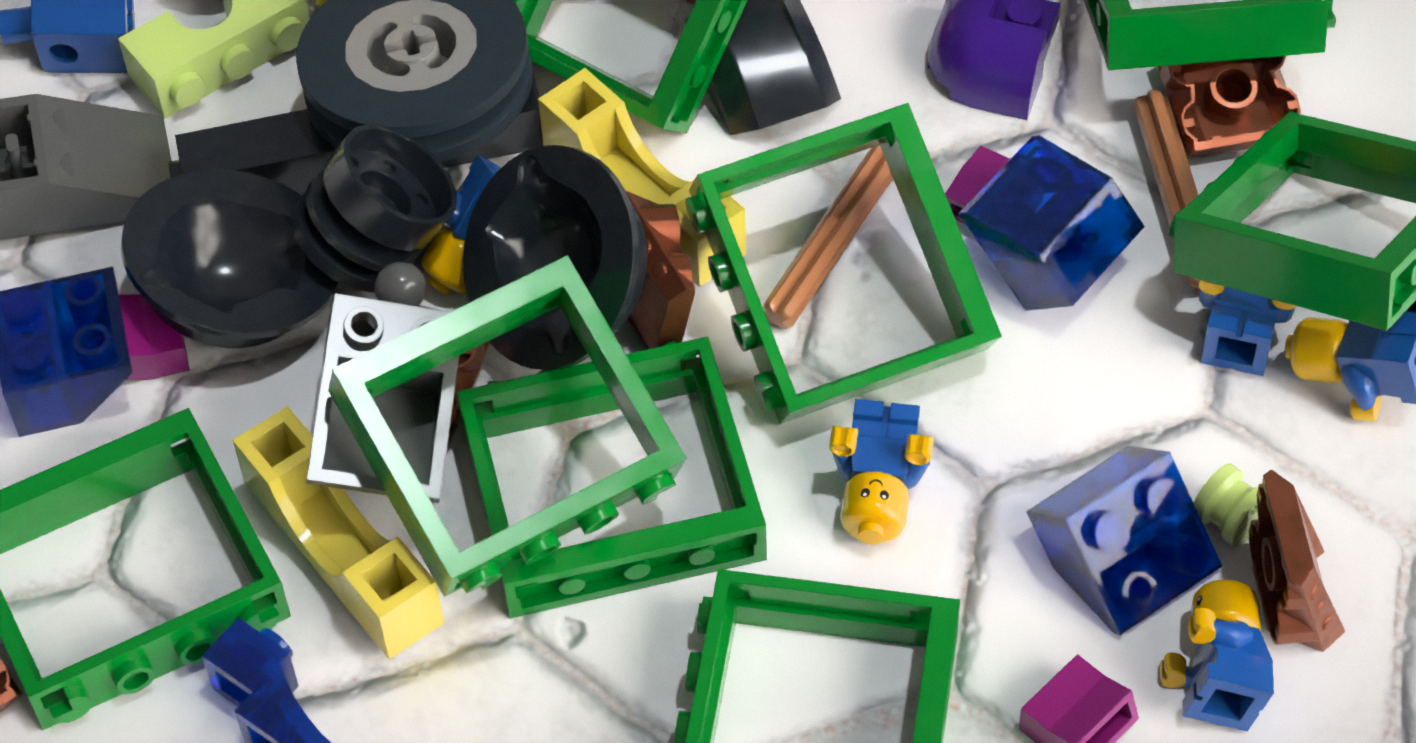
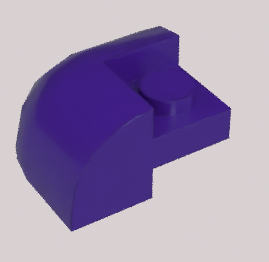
[927,0,1061,121]

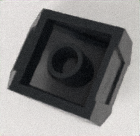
[684,0,841,135]

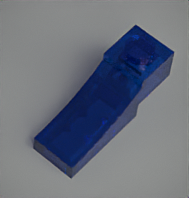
[202,618,331,743]

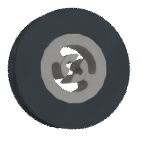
[296,0,533,162]

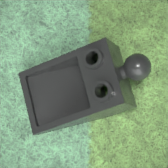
[0,94,172,240]
[306,262,459,503]

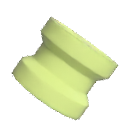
[1190,463,1258,547]

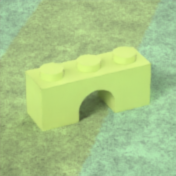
[118,0,310,119]

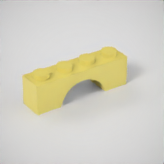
[538,68,746,287]
[232,406,444,659]

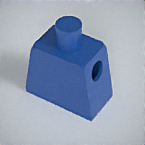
[0,0,135,73]

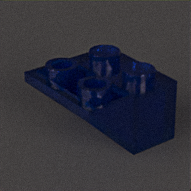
[959,135,1145,311]
[0,266,133,437]
[1026,445,1222,635]

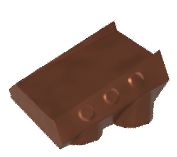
[1157,56,1301,157]
[626,191,696,349]
[1249,469,1346,652]

